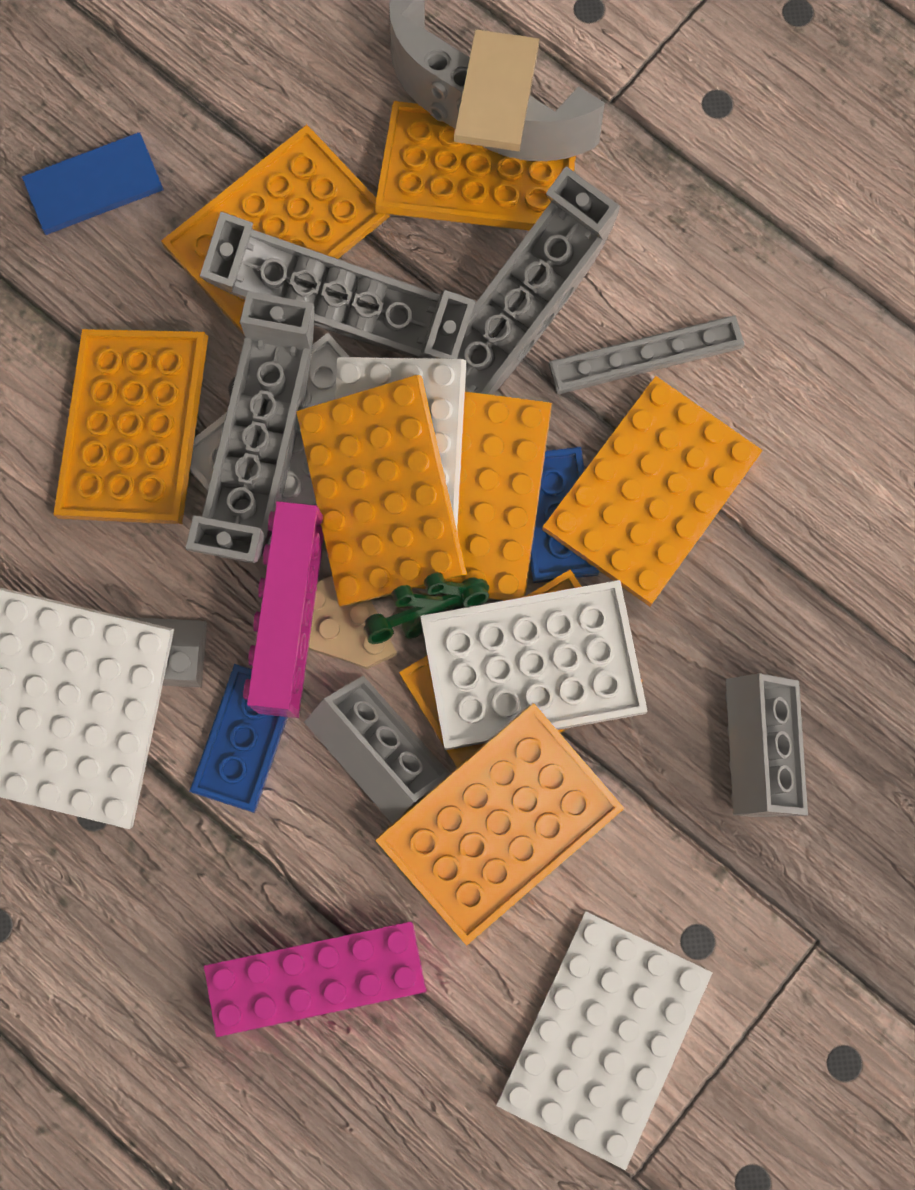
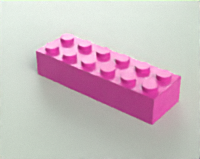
[243,501,324,718]
[204,921,427,1037]

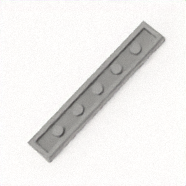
[549,315,745,395]

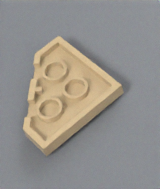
[309,575,397,669]

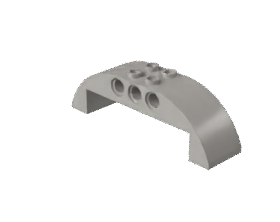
[389,0,605,161]
[423,166,620,395]
[200,212,476,359]
[186,291,314,563]

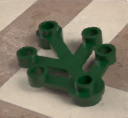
[364,573,489,644]

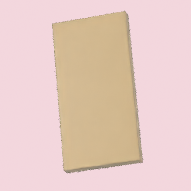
[454,29,540,151]

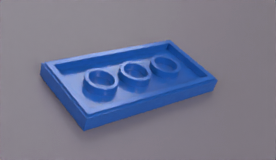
[22,132,164,235]
[530,447,599,583]
[189,664,288,813]

